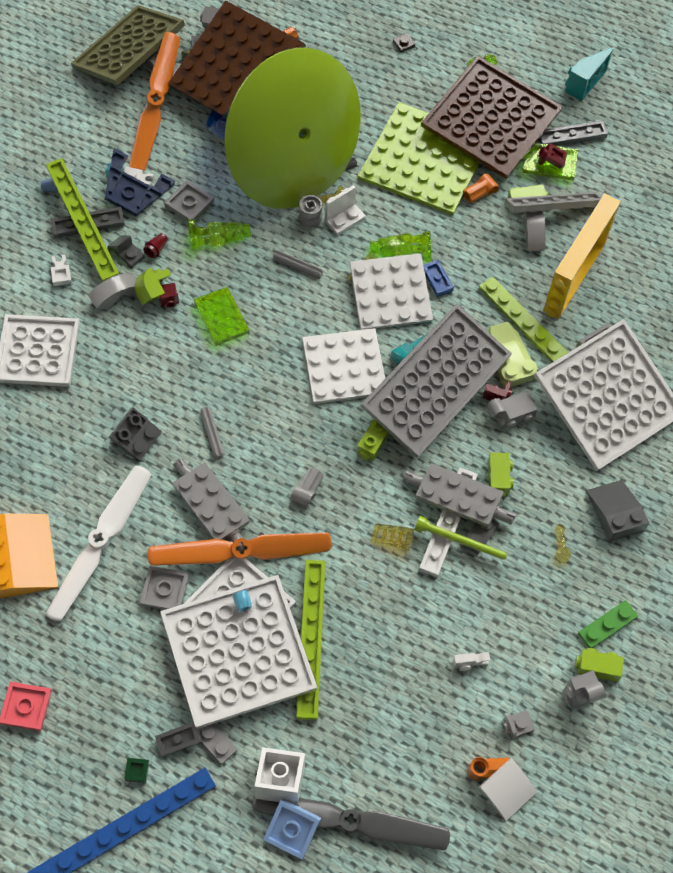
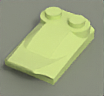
[488,322,538,389]

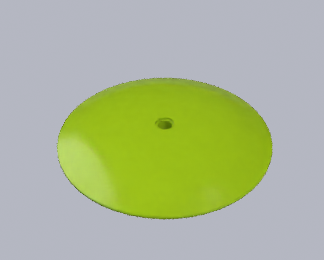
[225,48,361,209]

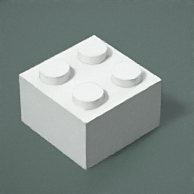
[254,747,305,805]

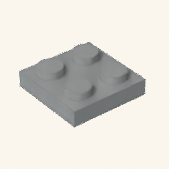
[164,180,214,224]
[140,566,189,610]

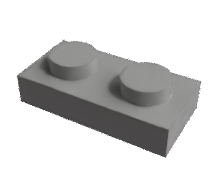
[199,724,238,765]

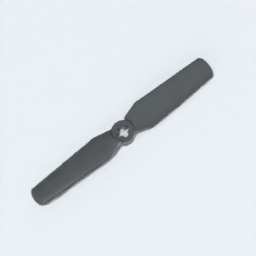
[252,796,450,850]

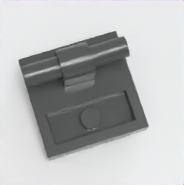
[108,407,162,461]

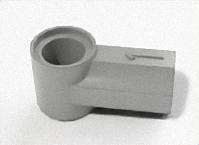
[290,468,324,508]

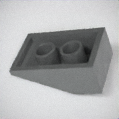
[586,480,649,542]

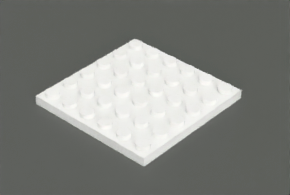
[534,319,673,471]
[160,575,317,729]

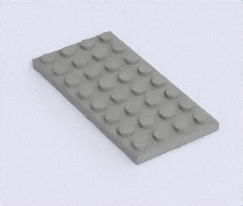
[360,304,512,458]

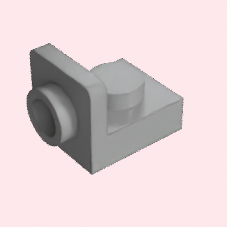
[502,710,535,739]

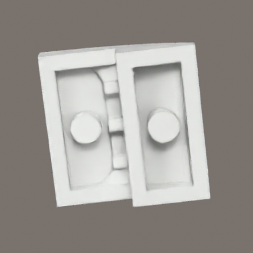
[479,758,537,821]

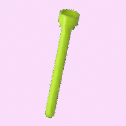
[414,516,507,560]

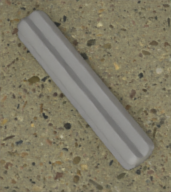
[273,250,323,279]
[200,407,224,459]

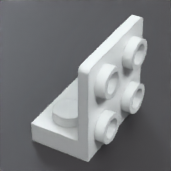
[325,185,366,236]

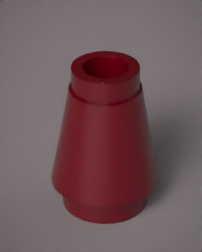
[143,233,168,258]

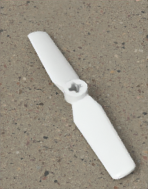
[45,466,151,621]

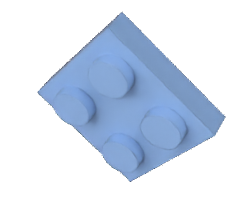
[263,799,321,859]

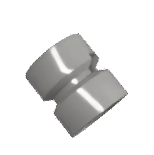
[299,195,322,227]

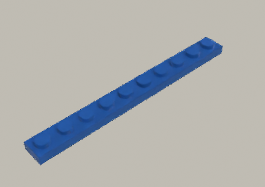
[27,767,216,873]

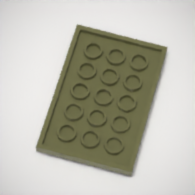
[71,5,185,85]

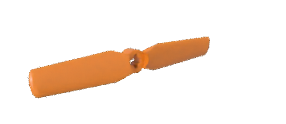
[129,32,180,171]
[147,532,332,565]

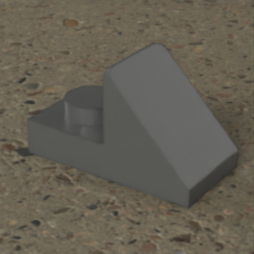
[108,235,145,268]

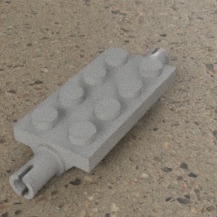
[172,458,250,554]
[403,463,516,527]

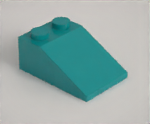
[565,47,613,101]

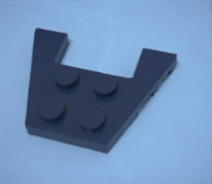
[104,148,175,216]

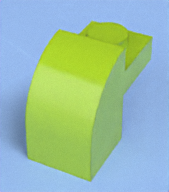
[135,267,171,305]

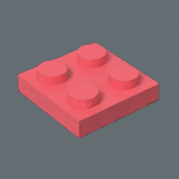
[0,682,52,732]

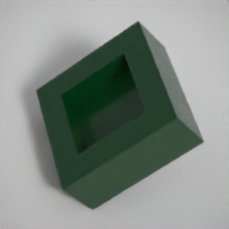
[124,758,149,783]

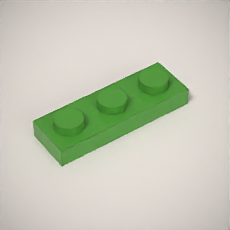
[578,600,638,648]

